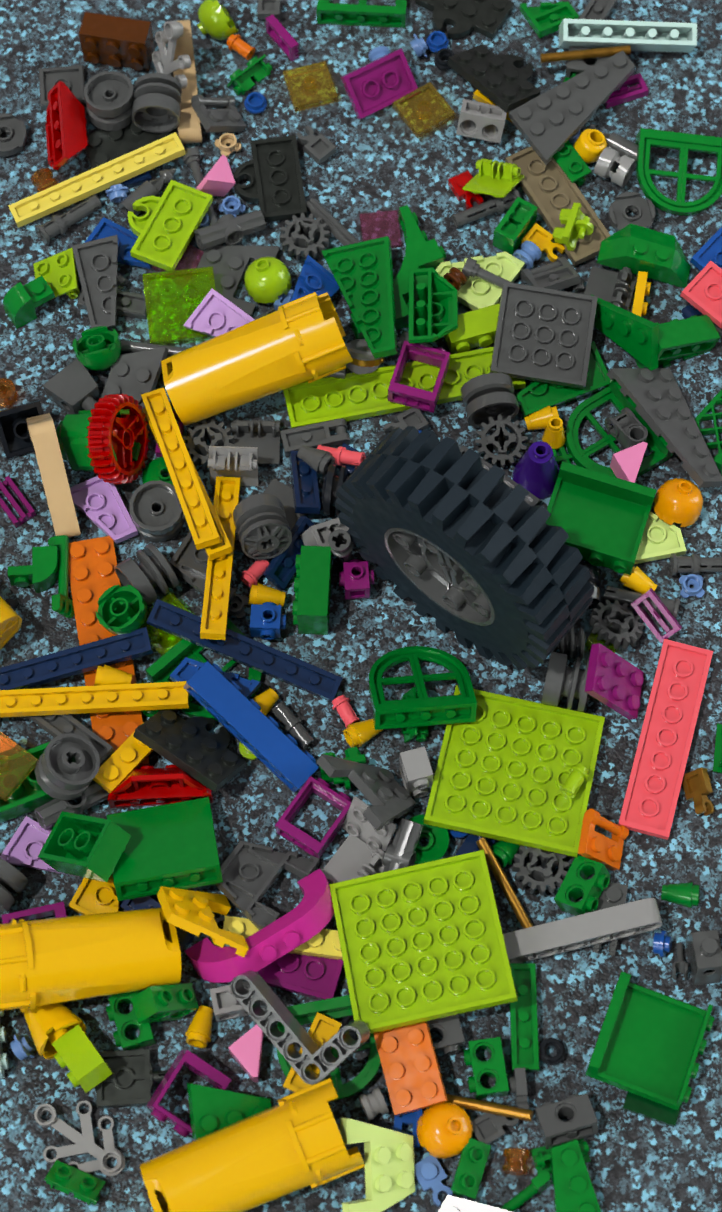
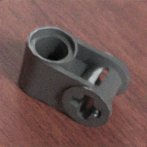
[605,407,648,449]

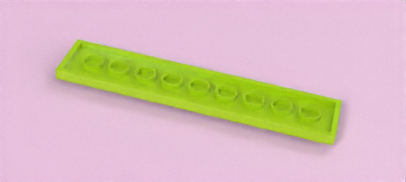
[283,346,526,429]

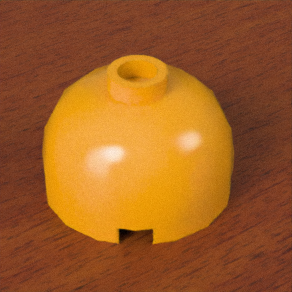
[653,478,704,527]
[416,1102,473,1159]

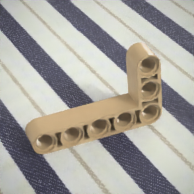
[173,19,202,144]
[26,413,81,538]

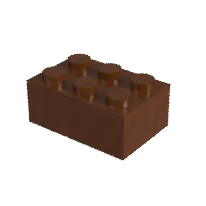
[79,12,155,71]

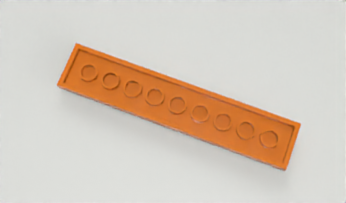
[69,536,150,769]

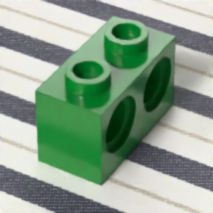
[493,197,538,255]
[554,855,611,916]
[131,983,199,1024]
[106,990,156,1051]
[463,1037,509,1100]

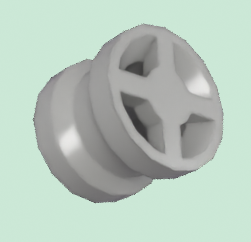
[358,1087,389,1121]

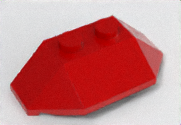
[45,81,88,170]
[108,764,213,808]

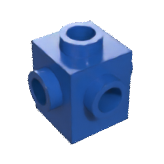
[250,602,286,640]

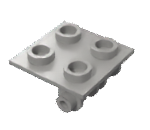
[208,446,259,486]
[342,796,397,852]
[322,835,385,883]

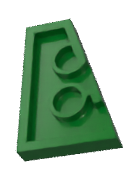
[187,1083,271,1139]

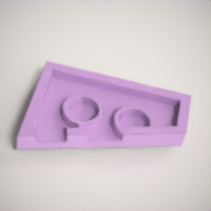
[183,288,255,337]
[70,476,138,544]
[0,816,79,877]

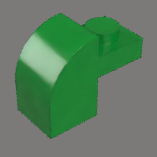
[3,276,55,329]
[8,546,59,593]

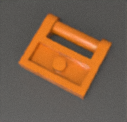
[578,809,629,871]

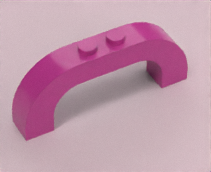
[185,869,334,983]

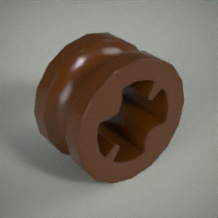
[443,267,467,291]

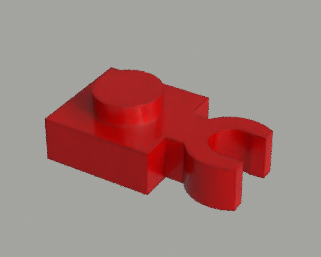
[448,170,483,209]

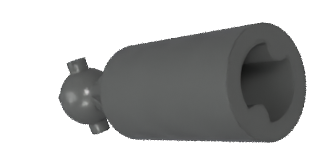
[581,124,638,167]
[119,168,176,218]

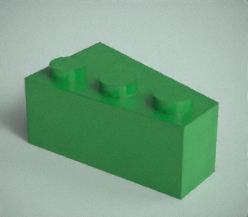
[633,315,721,368]

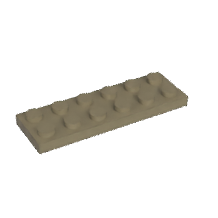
[505,146,611,266]

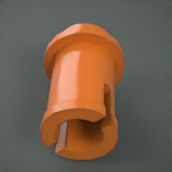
[226,34,256,60]

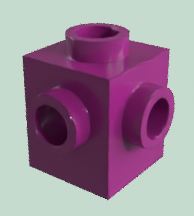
[339,559,374,599]

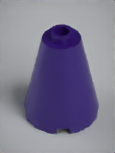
[512,441,560,500]

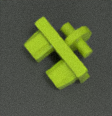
[553,202,594,251]

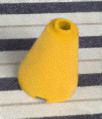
[23,1003,86,1060]

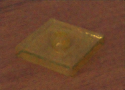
[282,61,338,112]
[393,82,455,138]
[0,731,38,802]

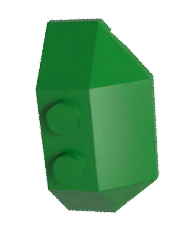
[597,224,691,288]
[409,268,458,344]

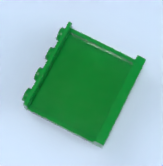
[546,461,657,575]
[106,797,223,901]
[585,971,715,1110]

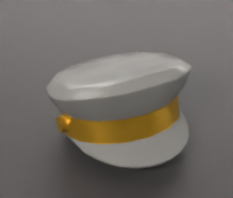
[346,339,384,374]

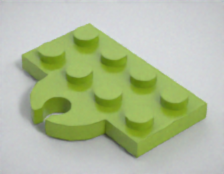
[128,180,213,273]

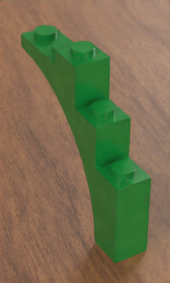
[350,205,446,339]

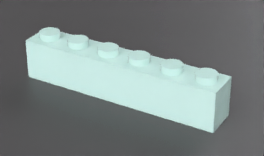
[559,19,697,53]

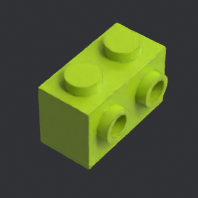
[52,1024,113,1093]

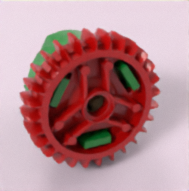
[56,394,150,484]

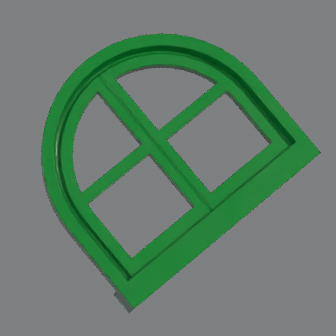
[317,0,407,28]
[636,128,722,216]
[565,380,674,478]
[146,619,262,721]
[369,646,477,730]
[276,995,381,1101]

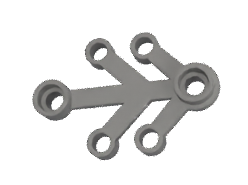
[152,20,191,88]
[34,1100,125,1177]

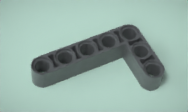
[230,971,370,1085]

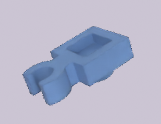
[414,1155,453,1207]

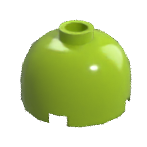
[197,0,239,40]
[244,256,292,304]

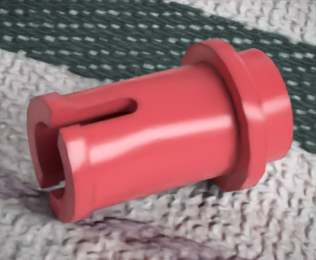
[240,559,270,588]
[332,695,360,728]

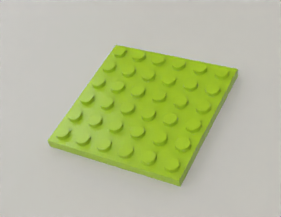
[424,685,605,857]
[329,850,518,1035]

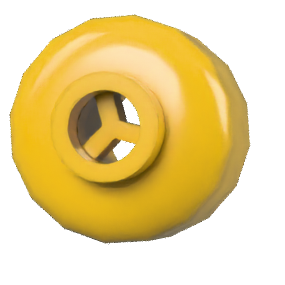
[574,129,607,163]

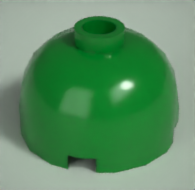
[72,326,122,371]
[96,585,148,635]

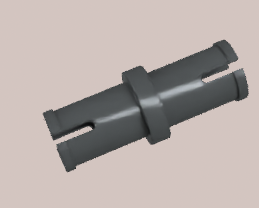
[271,701,315,750]

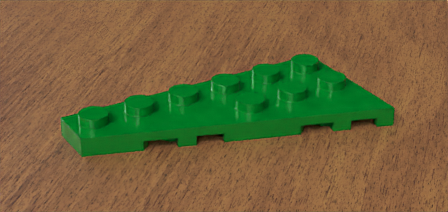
[322,236,398,359]

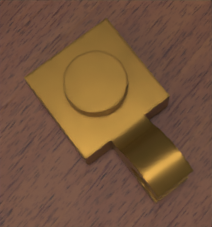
[682,767,714,816]

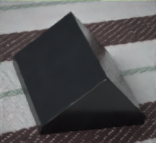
[0,400,44,459]

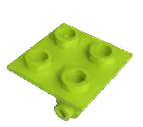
[462,158,524,198]
[33,248,80,299]

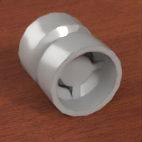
[594,146,636,187]

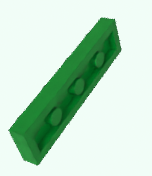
[509,963,539,1072]

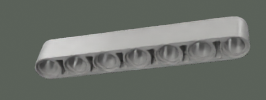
[503,898,663,964]

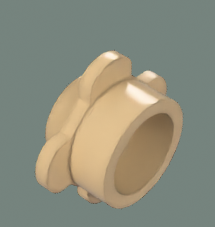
[215,133,241,157]

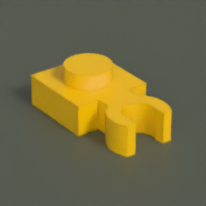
[521,223,565,262]

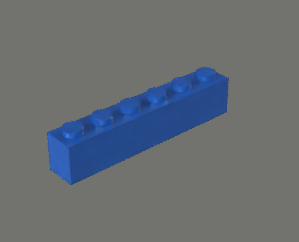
[183,661,319,793]

